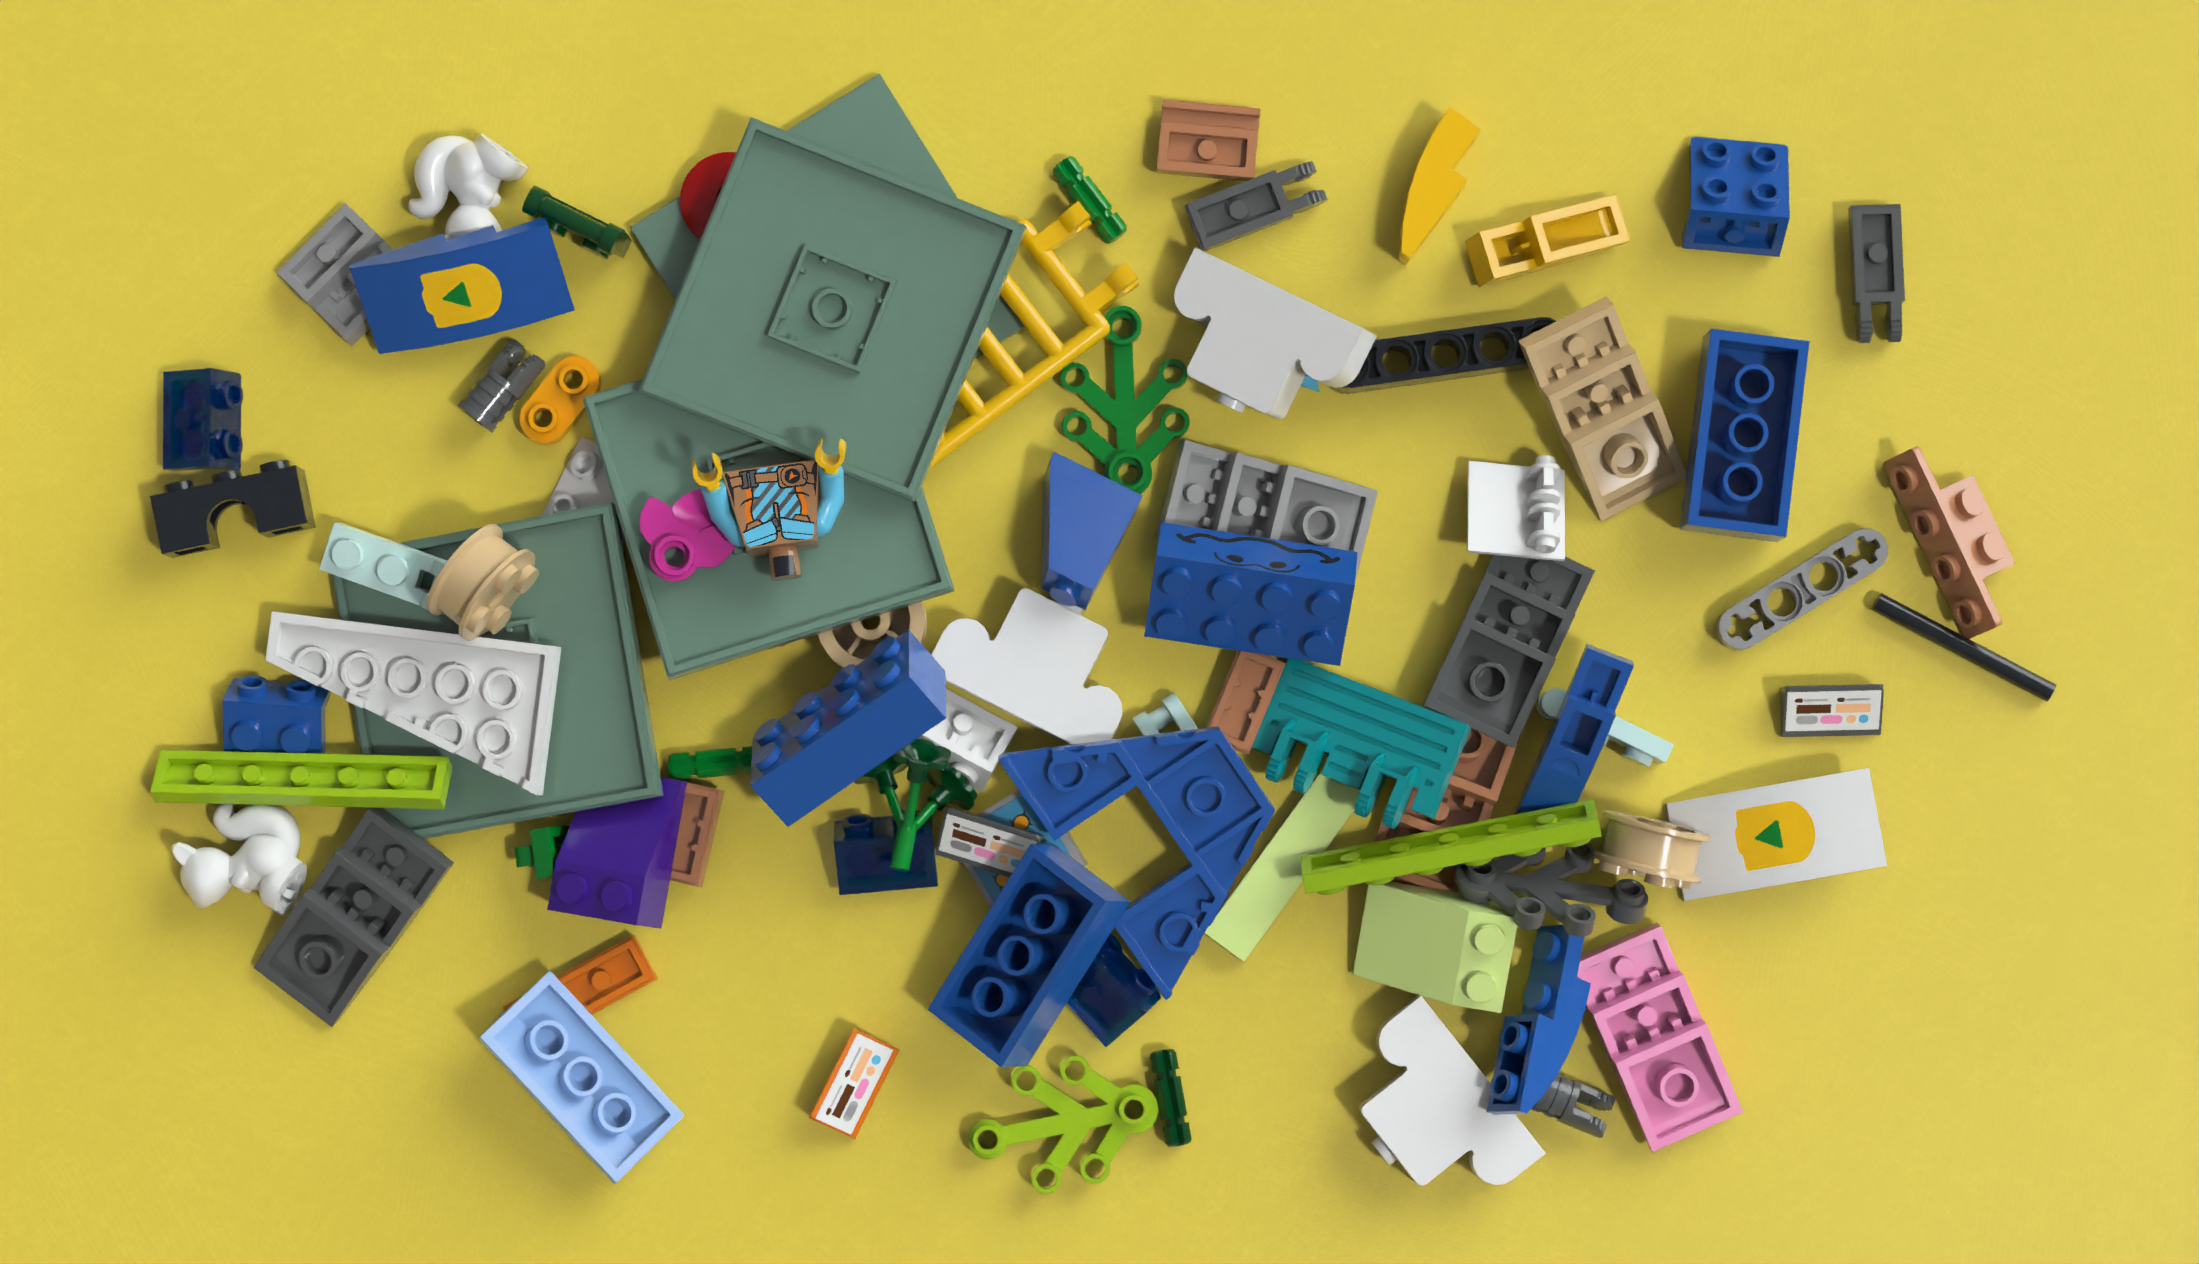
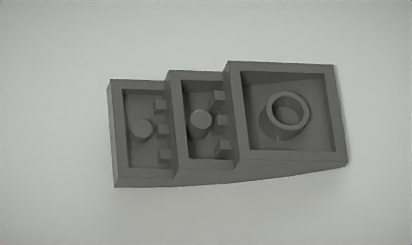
[1423,555,1595,748]
[254,808,454,1027]

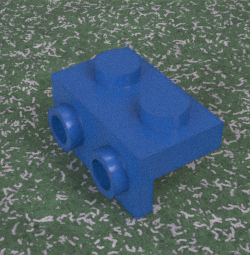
[222,676,330,754]

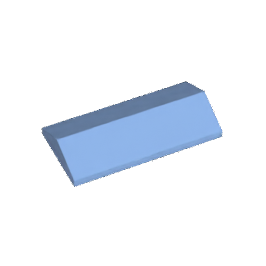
[478,971,684,1184]

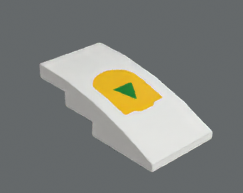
[1665,768,1887,901]

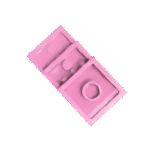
[1577,922,1743,1152]

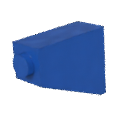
[1041,452,1143,610]

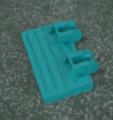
[1252,658,1471,829]

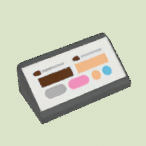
[1780,684,1884,737]
[935,807,1044,877]

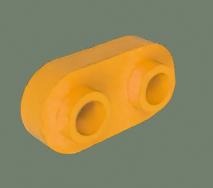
[519,356,601,445]

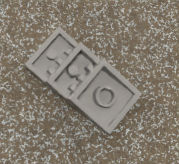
[1155,440,1378,581]

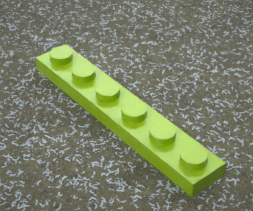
[150,750,453,809]
[1301,799,1602,895]

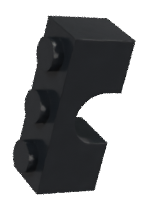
[150,460,316,558]

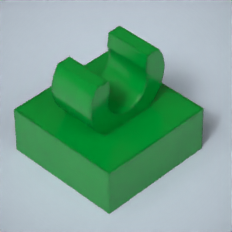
[514,826,570,879]

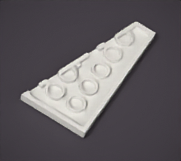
[266,612,561,795]

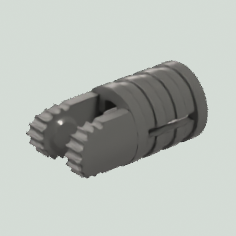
[457,339,546,433]
[1531,1074,1615,1138]

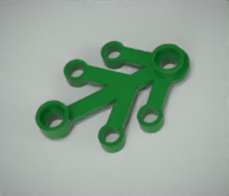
[1060,306,1190,494]

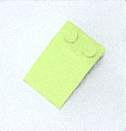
[1353,882,1517,1013]

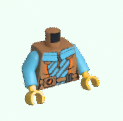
[691,438,847,581]

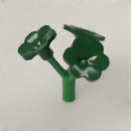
[854,738,977,872]

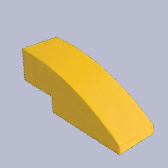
[1398,106,1481,266]
[1465,195,1630,288]

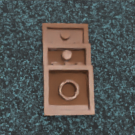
[1373,707,1524,893]

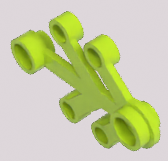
[968,1055,1158,1194]

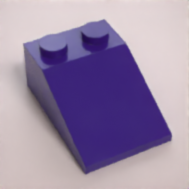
[547,778,687,929]

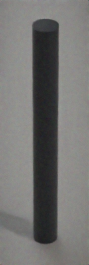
[1871,593,2056,702]

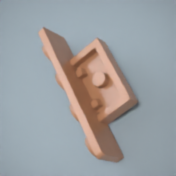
[1883,446,2015,639]

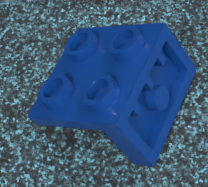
[1682,137,1790,257]

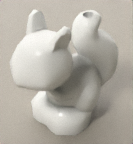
[408,133,529,241]
[172,804,307,916]

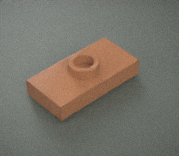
[1206,651,1286,755]
[670,783,725,887]

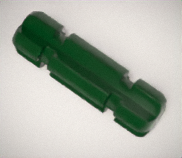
[1150,1049,1192,1147]

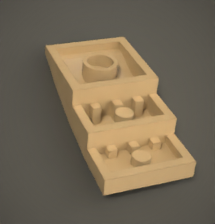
[1518,296,1686,521]

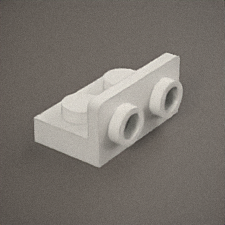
[918,688,1018,792]

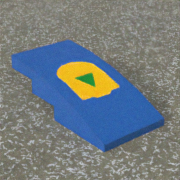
[348,217,575,354]

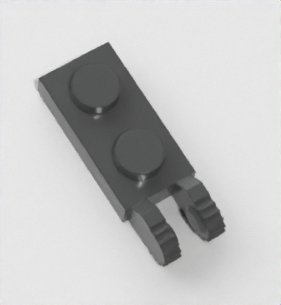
[1184,161,1328,252]
[1848,204,1905,343]

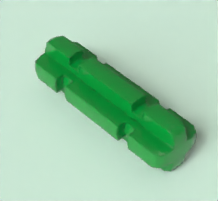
[1053,156,1127,244]
[668,746,752,780]

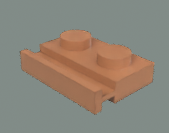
[1156,100,1260,181]

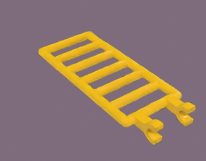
[929,201,1139,469]

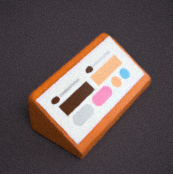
[809,1028,899,1139]

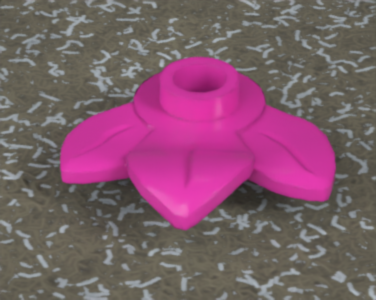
[640,488,735,582]

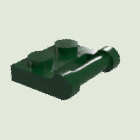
[522,185,632,259]

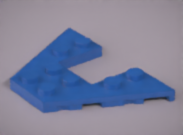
[998,726,1275,1000]

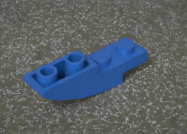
[1514,643,1634,814]
[1486,925,1591,1115]

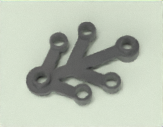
[1455,843,1648,937]

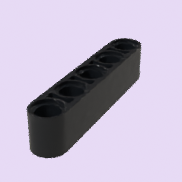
[1330,317,1556,394]

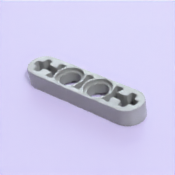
[1716,528,1888,651]

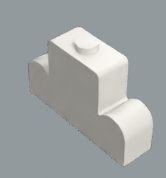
[1174,247,1377,419]
[931,588,1123,745]
[1359,995,1546,1185]

